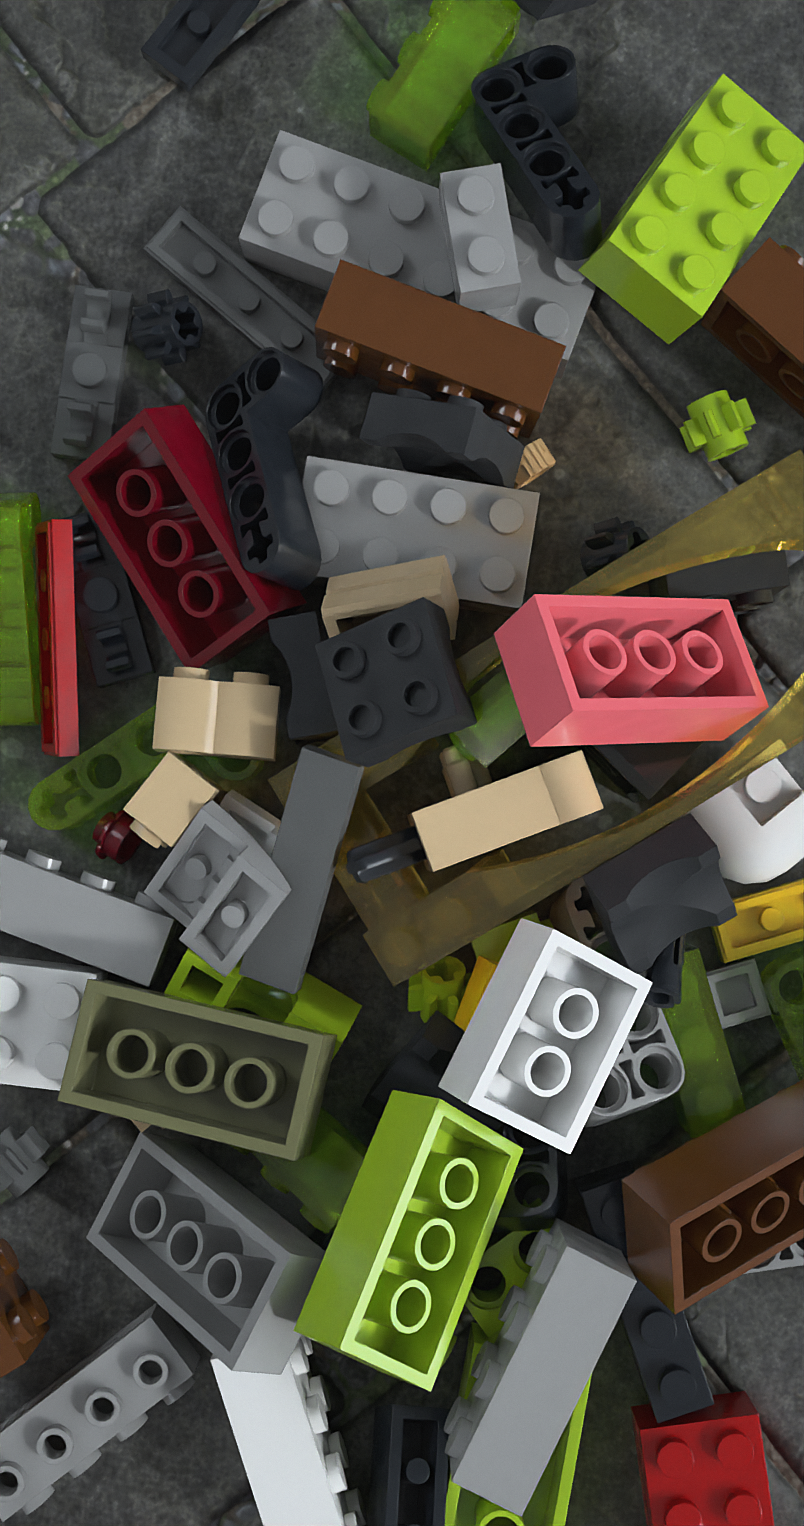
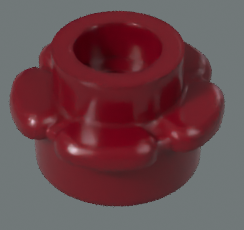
[92,809,143,864]

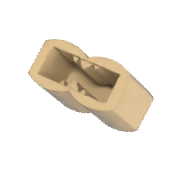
[152,667,281,761]

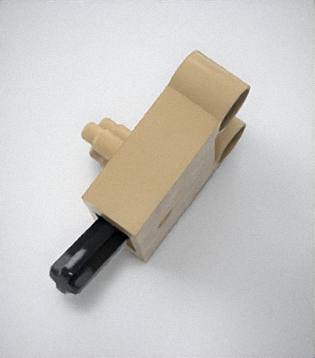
[345,740,604,884]

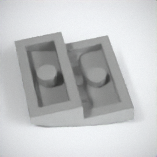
[144,800,292,977]

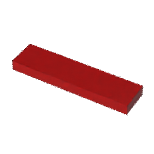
[35,519,79,757]

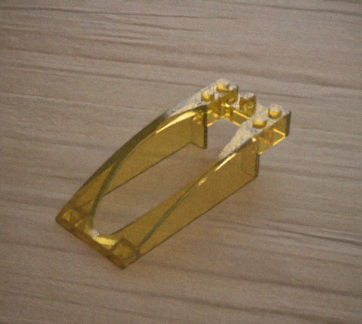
[268,450,804,987]

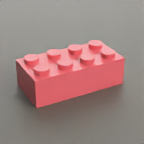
[494,594,769,747]

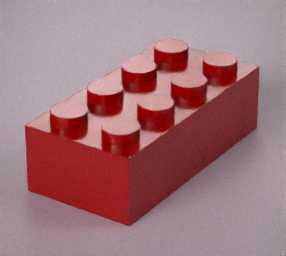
[630,1391,775,1526]

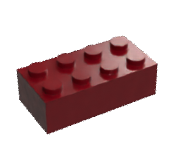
[68,404,307,669]

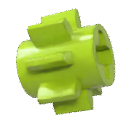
[679,390,756,462]
[407,956,472,1023]

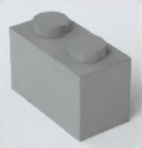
[438,163,521,312]

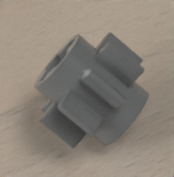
[0,1124,50,1199]

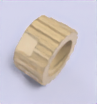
[513,438,556,489]

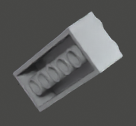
[239,130,597,379]

